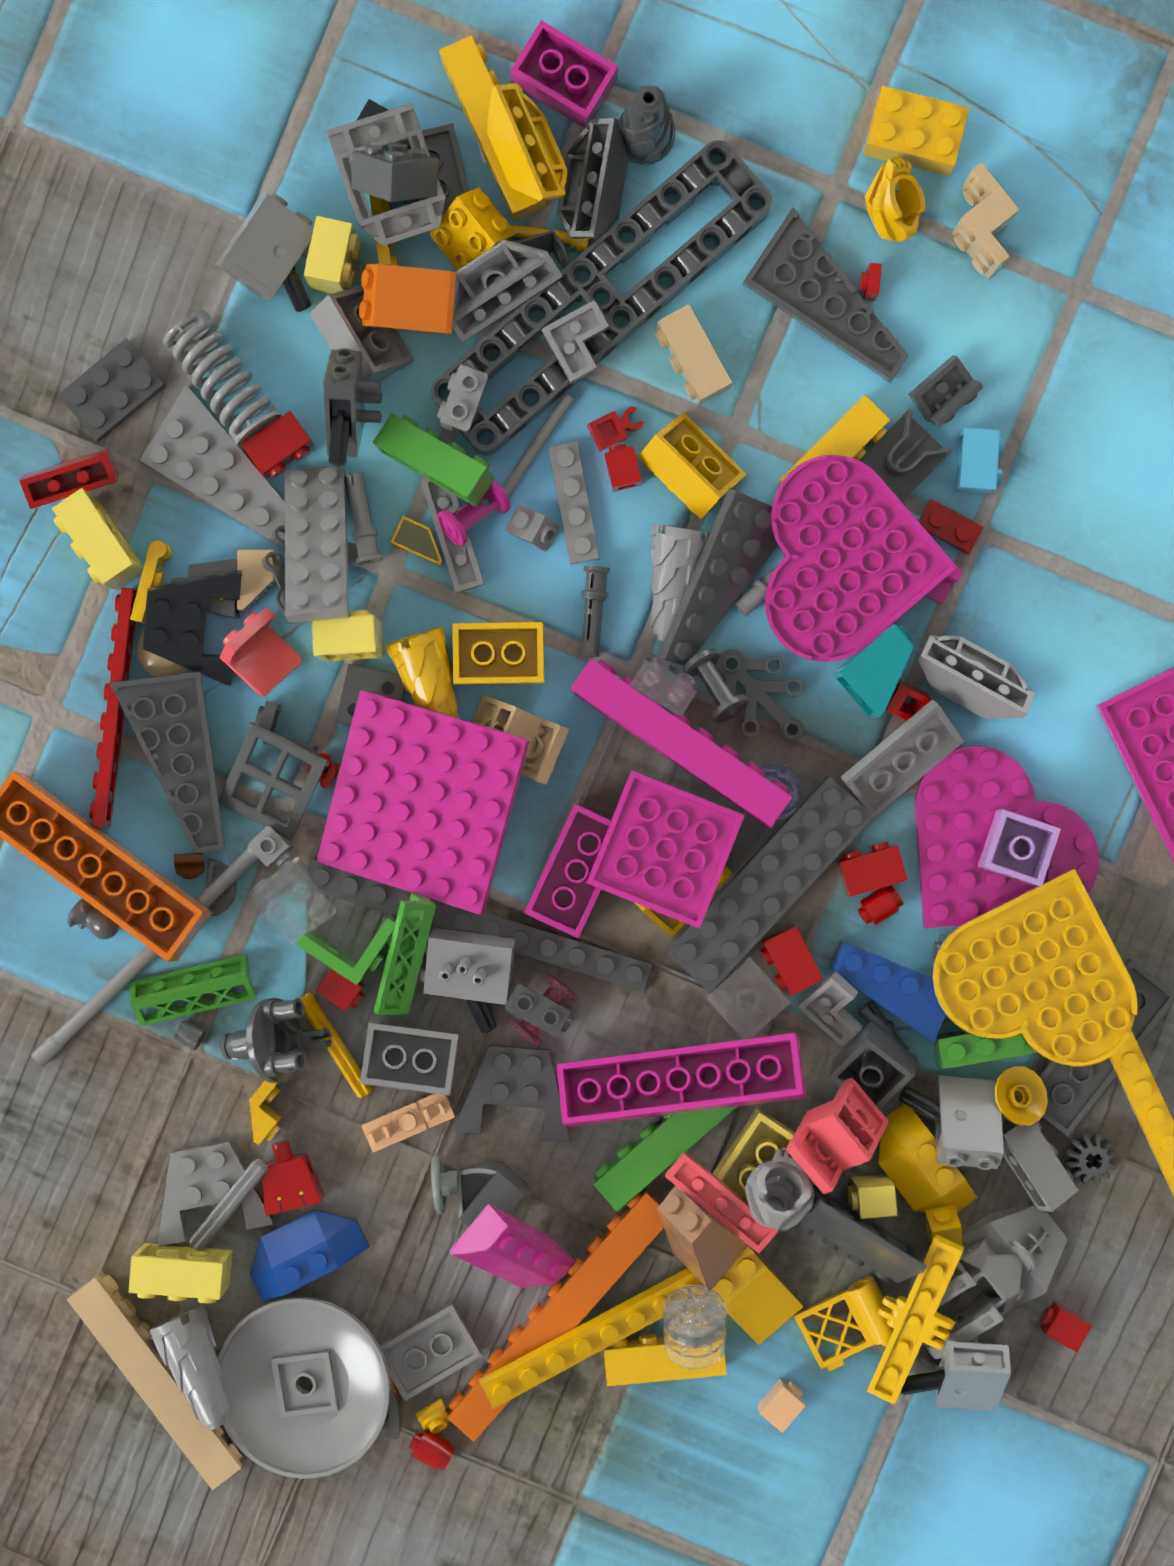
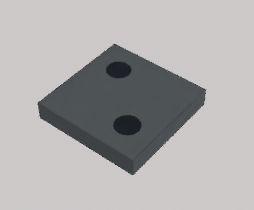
[335,664,405,725]

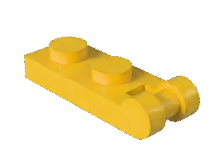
[130,540,172,624]

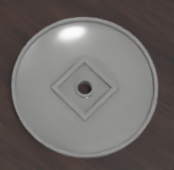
[218,1297,391,1479]

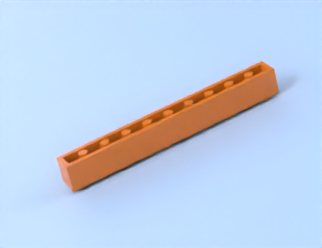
[447,1187,664,1442]

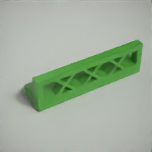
[374,893,436,1015]
[130,954,256,1027]

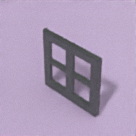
[219,722,330,840]

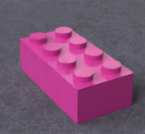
[524,804,611,938]

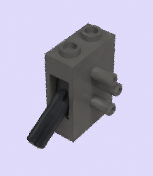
[323,348,382,467]

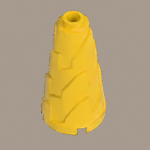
[385,626,459,718]

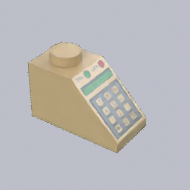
[237,550,283,612]

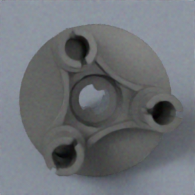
[220,998,332,1083]

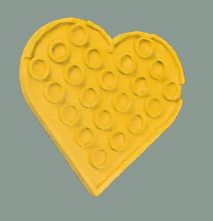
[933,869,1138,1066]

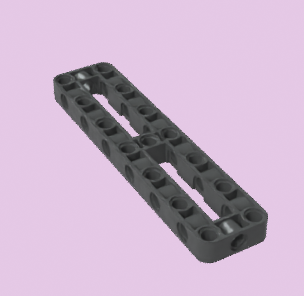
[431,140,772,456]

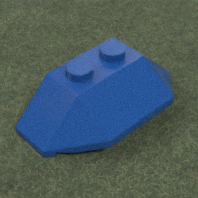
[250,1209,369,1301]

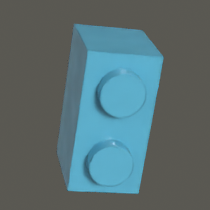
[955,427,1004,494]

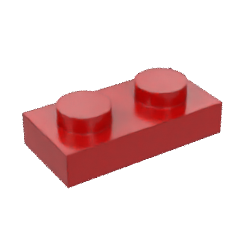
[918,499,984,554]

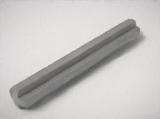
[190,1159,268,1251]

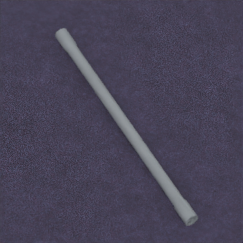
[31,847,259,1067]

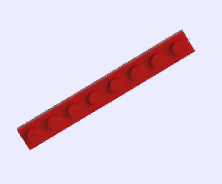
[89,587,137,827]

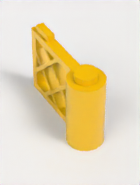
[794,1276,894,1372]

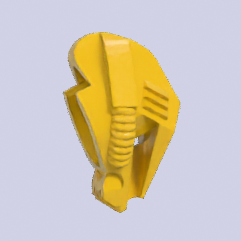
[864,156,925,242]

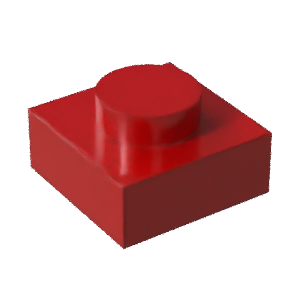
[859,263,882,301]

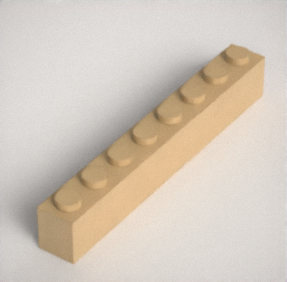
[66,1271,246,1491]

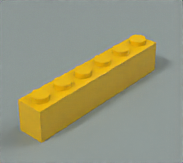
[439,35,546,222]

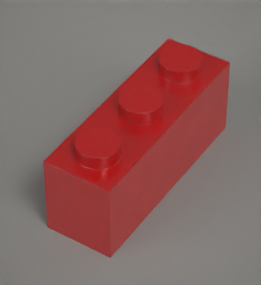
[19,448,119,509]

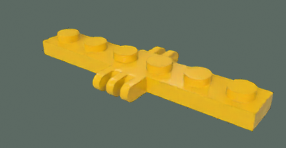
[867,1234,964,1405]

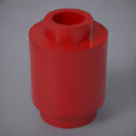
[857,885,904,927]
[408,1430,455,1471]

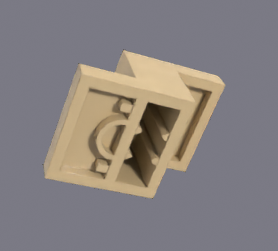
[952,162,1019,279]
[472,695,569,785]

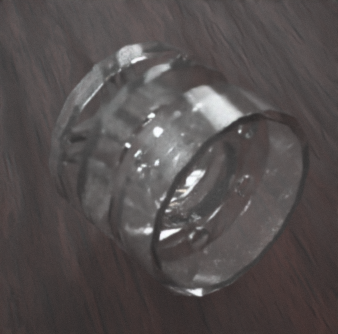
[663,1285,727,1369]

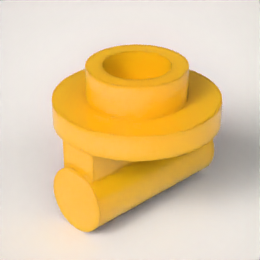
[416,1397,449,1434]

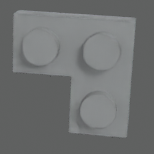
[542,300,609,384]
[798,972,863,1047]

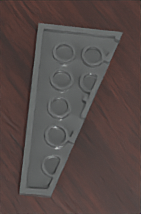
[743,207,909,383]

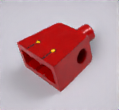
[262,1140,325,1216]

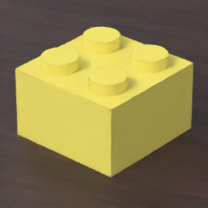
[304,216,362,294]

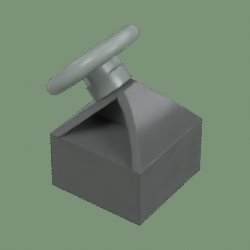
[431,1154,528,1227]

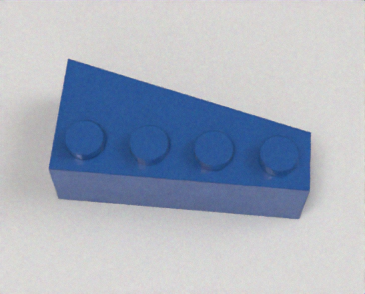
[829,940,946,1043]

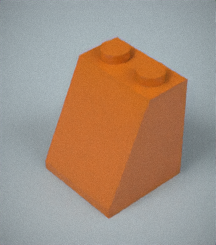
[359,264,457,334]

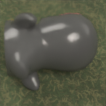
[67,898,120,940]

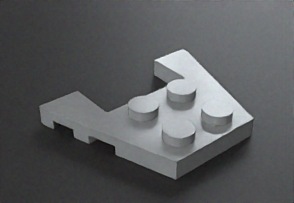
[158,1140,275,1246]

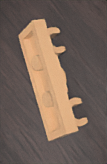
[361,1094,455,1153]

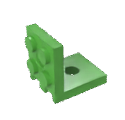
[296,915,397,985]

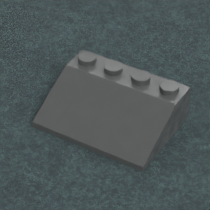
[796,1185,927,1283]

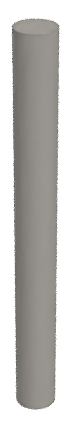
[502,393,575,498]

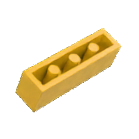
[777,395,890,486]
[604,1328,727,1386]

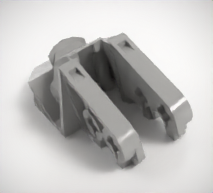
[906,1203,1067,1359]

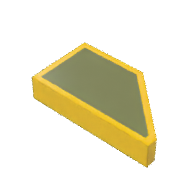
[390,516,443,566]

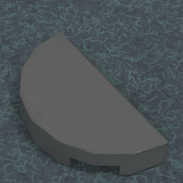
[206,858,237,916]

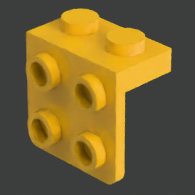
[430,187,516,271]

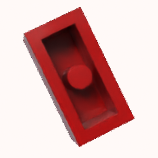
[241,411,314,479]
[837,841,908,897]
[760,924,823,996]

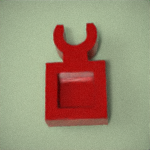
[587,407,644,452]

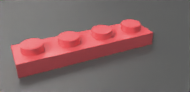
[665,1151,779,1254]

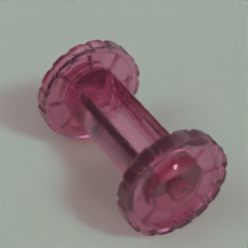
[508,973,579,1047]

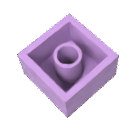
[977,809,1061,887]

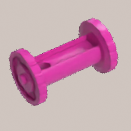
[437,480,511,546]

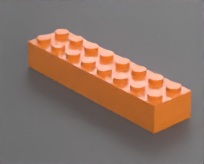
[0,771,213,962]

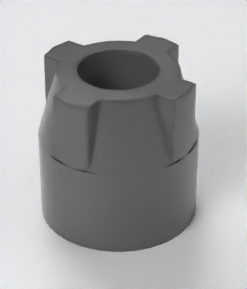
[174,1020,207,1051]

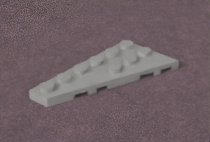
[140,385,285,548]

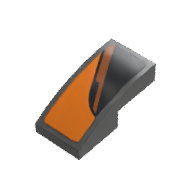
[386,1377,402,1439]

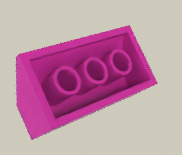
[449,1204,575,1288]

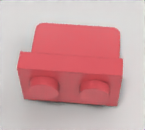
[219,607,302,696]

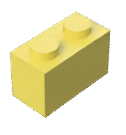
[846,1174,897,1219]

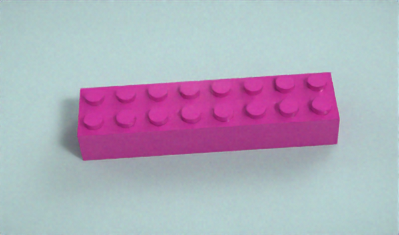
[570,659,792,829]
[557,1033,807,1127]

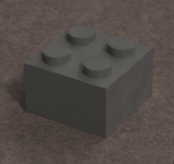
[351,143,439,202]
[829,1022,917,1110]

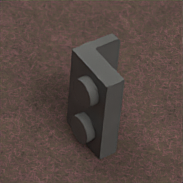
[908,355,984,426]

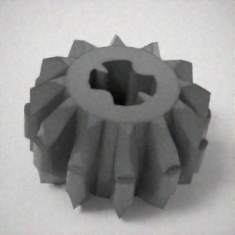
[1065,1133,1117,1184]

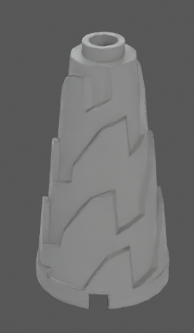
[651,524,710,641]
[148,1305,229,1430]

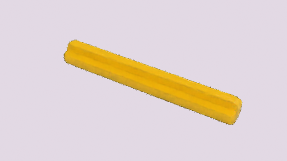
[299,993,372,1098]

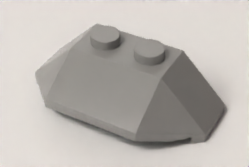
[452,240,563,342]
[918,635,1035,719]

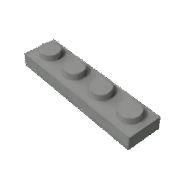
[548,442,600,565]
[420,478,485,594]

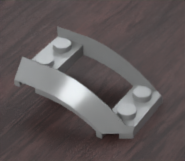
[326,103,446,246]

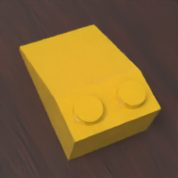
[702,1245,804,1345]

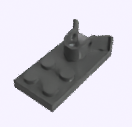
[859,409,952,502]

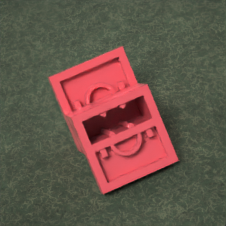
[786,1077,889,1194]

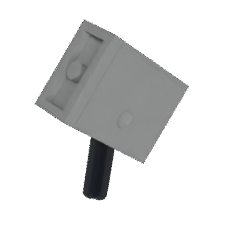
[901,1337,1011,1411]

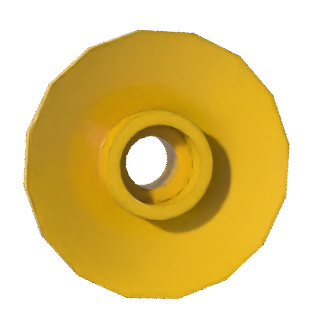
[994,1066,1048,1126]

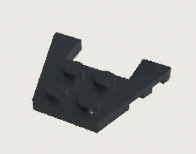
[143,570,242,685]

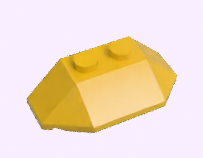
[487,83,568,201]
[878,1104,978,1213]

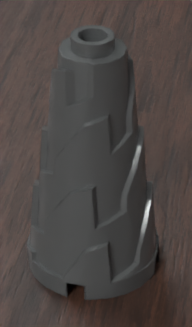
[618,85,675,165]

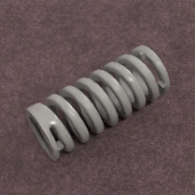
[163,311,281,447]

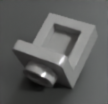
[505,504,559,552]
[248,826,294,867]

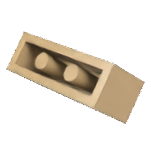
[655,304,732,405]

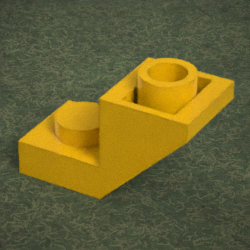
[249,1081,282,1145]

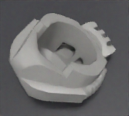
[744,1147,814,1231]

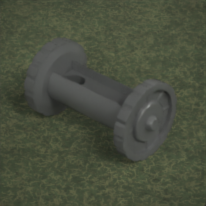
[683,648,749,723]

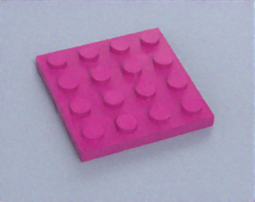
[586,770,745,929]

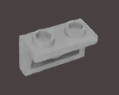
[437,364,488,432]

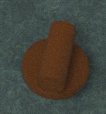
[174,853,205,879]

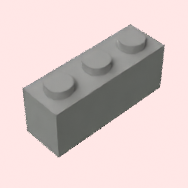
[1002,1121,1079,1212]

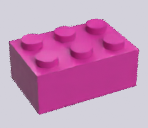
[510,20,618,129]

